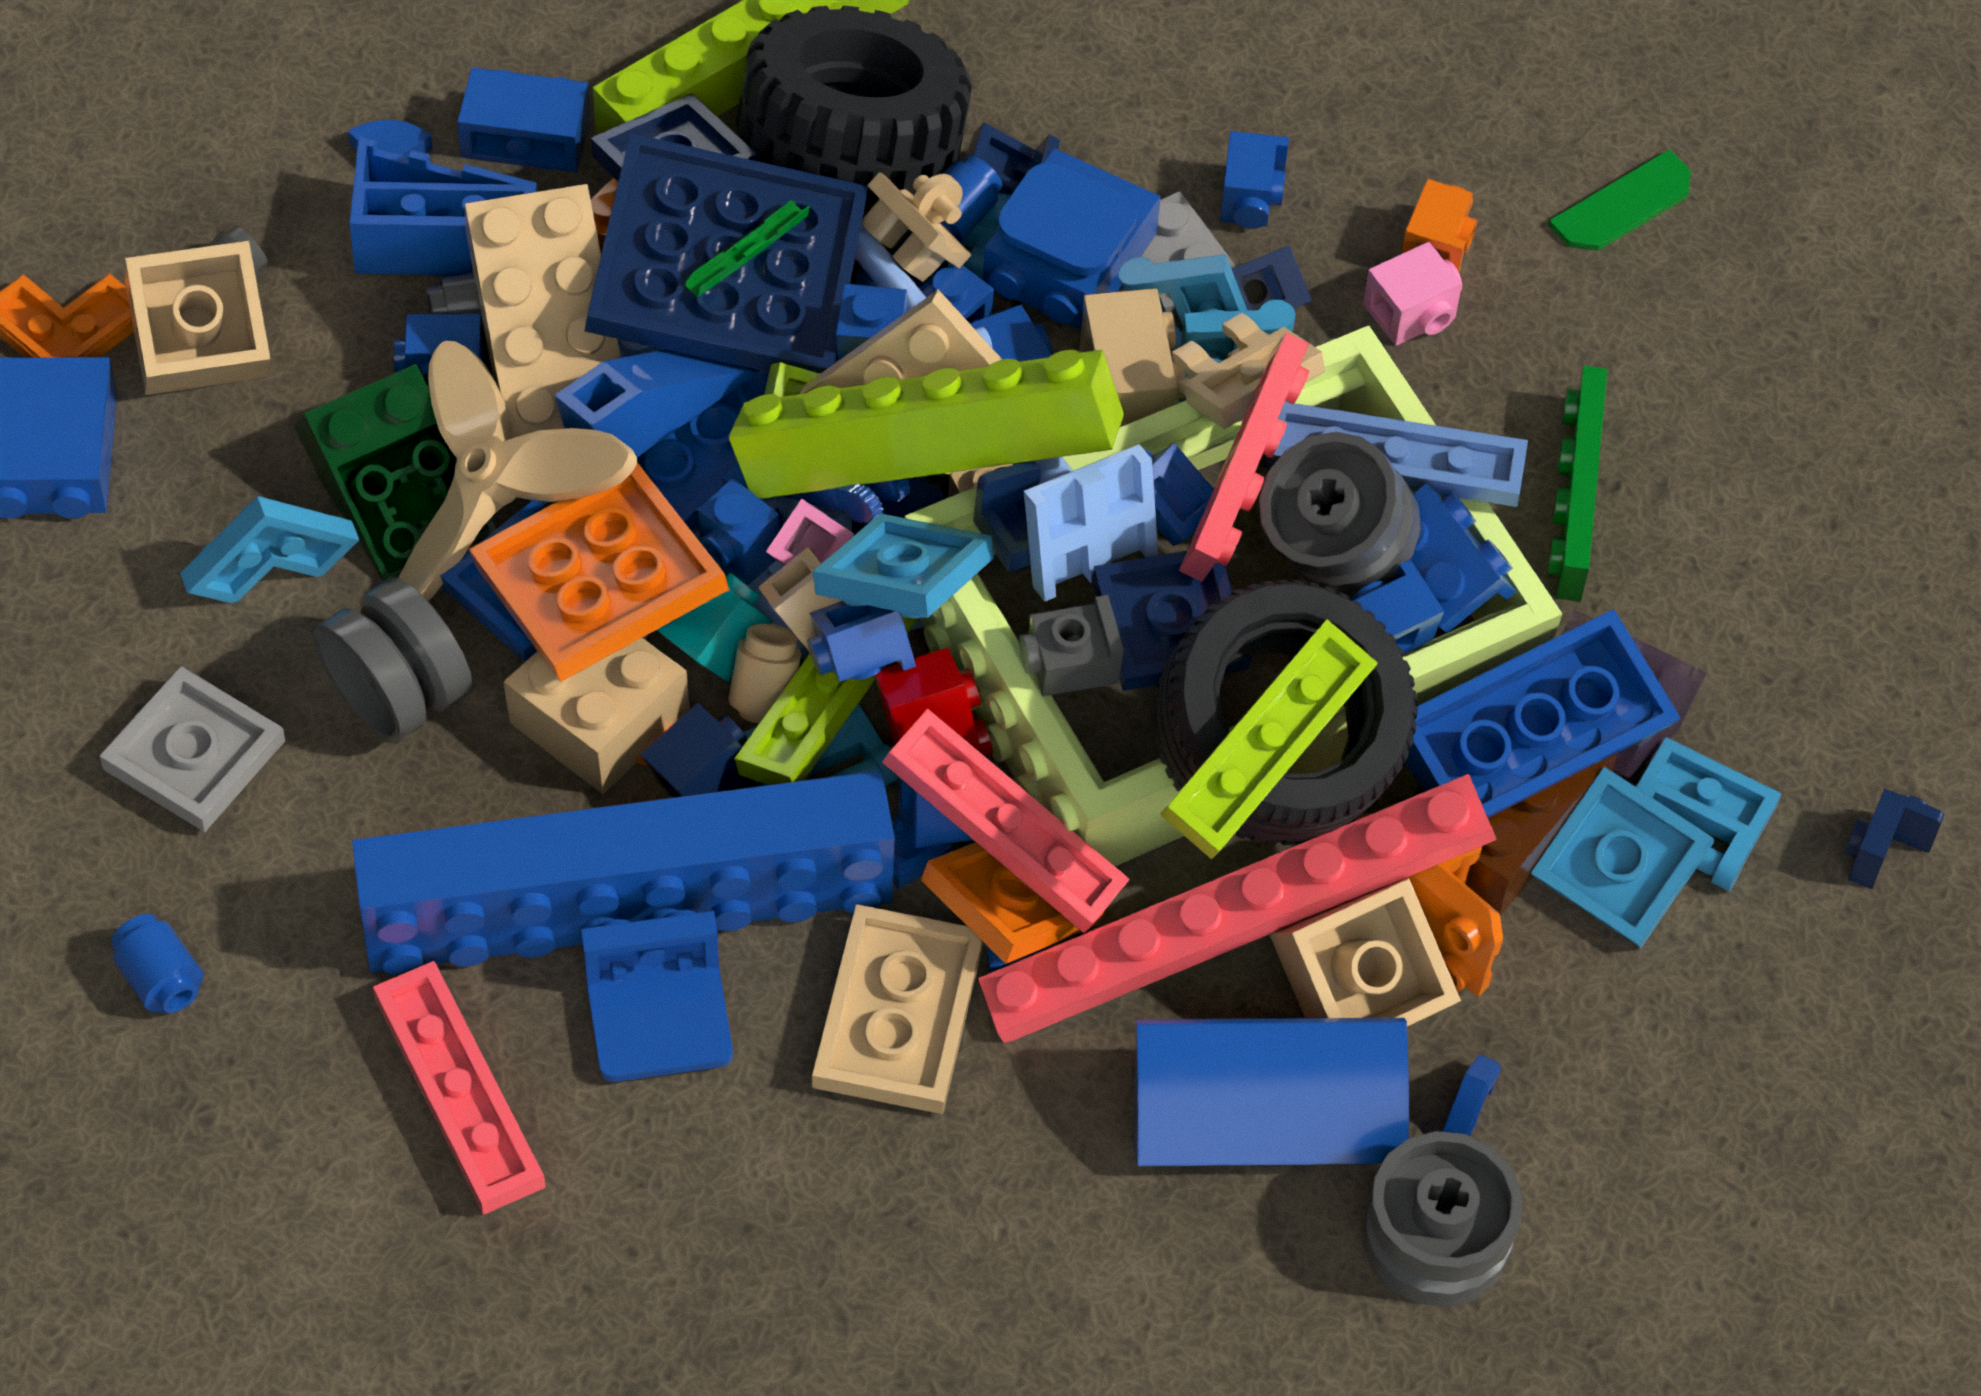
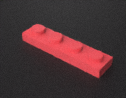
[1179,333,1310,582]
[882,709,1130,933]
[373,961,546,1215]

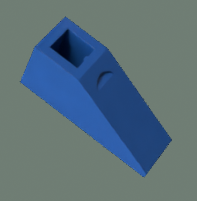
[555,349,753,457]

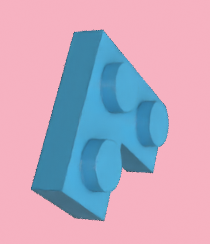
[180,496,359,603]

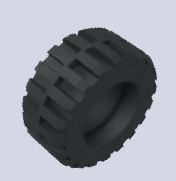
[736,6,972,208]

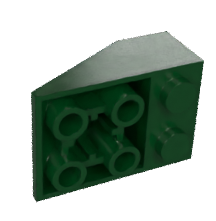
[295,364,496,581]

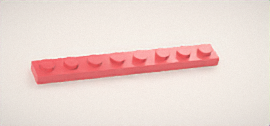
[978,774,1497,1043]

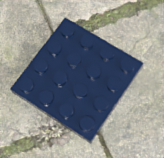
[584,133,868,374]

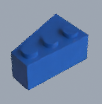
[349,136,537,275]

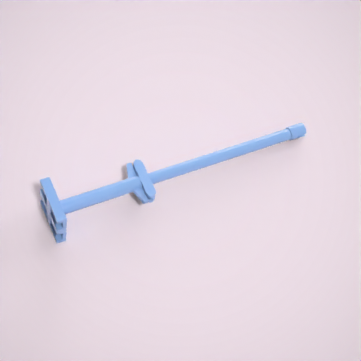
[855,225,1158,601]

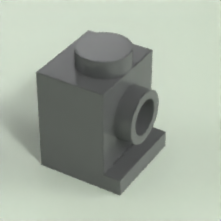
[1019,595,1124,696]

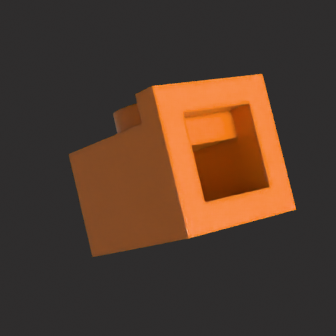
[1401,179,1478,274]

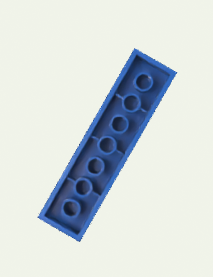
[352,771,895,975]

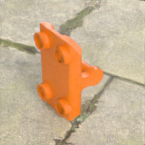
[1351,813,1503,998]

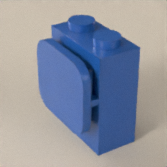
[983,148,1161,330]

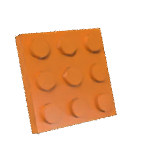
[469,463,729,682]

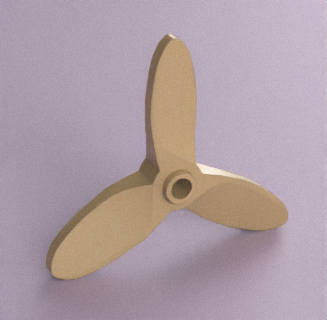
[399,341,637,601]

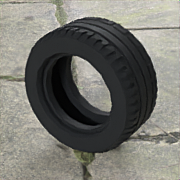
[1152,579,1418,845]

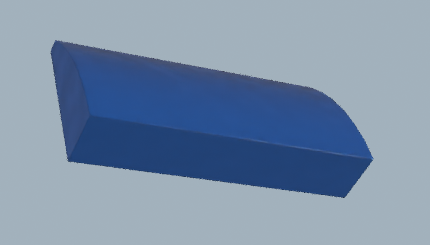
[1405,609,1681,818]
[1134,1018,1409,1166]

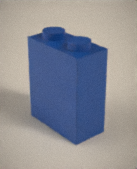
[0,357,117,519]

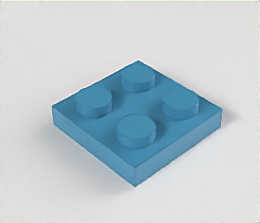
[813,513,994,618]
[1531,767,1714,949]

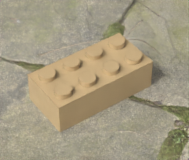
[464,184,621,438]

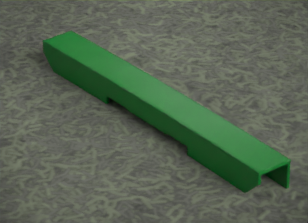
[685,200,810,297]

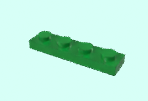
[1547,365,1608,602]

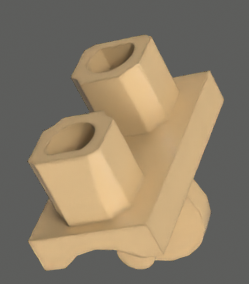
[861,172,971,282]

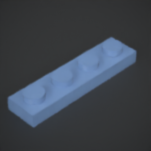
[1265,402,1528,507]

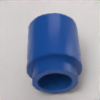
[940,155,1003,243]
[111,914,204,1013]

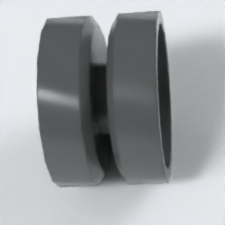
[1259,432,1421,595]
[313,577,473,744]
[1363,1131,1522,1307]

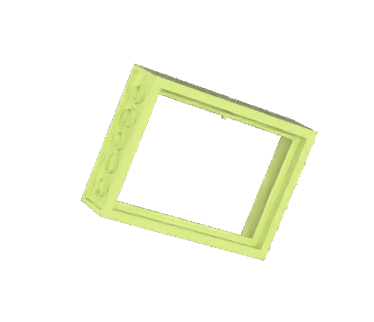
[905,325,1562,866]

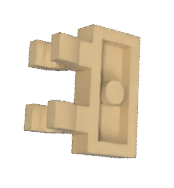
[1172,313,1325,429]

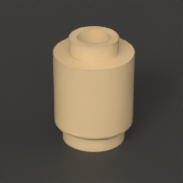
[728,624,801,723]

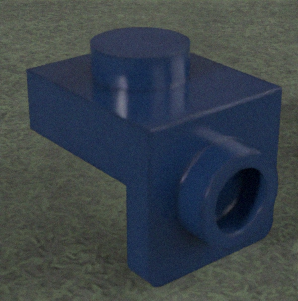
[966,122,1060,195]
[973,461,1041,572]
[1844,788,1945,889]

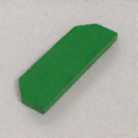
[1548,149,1691,251]

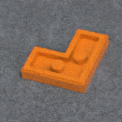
[0,273,134,358]

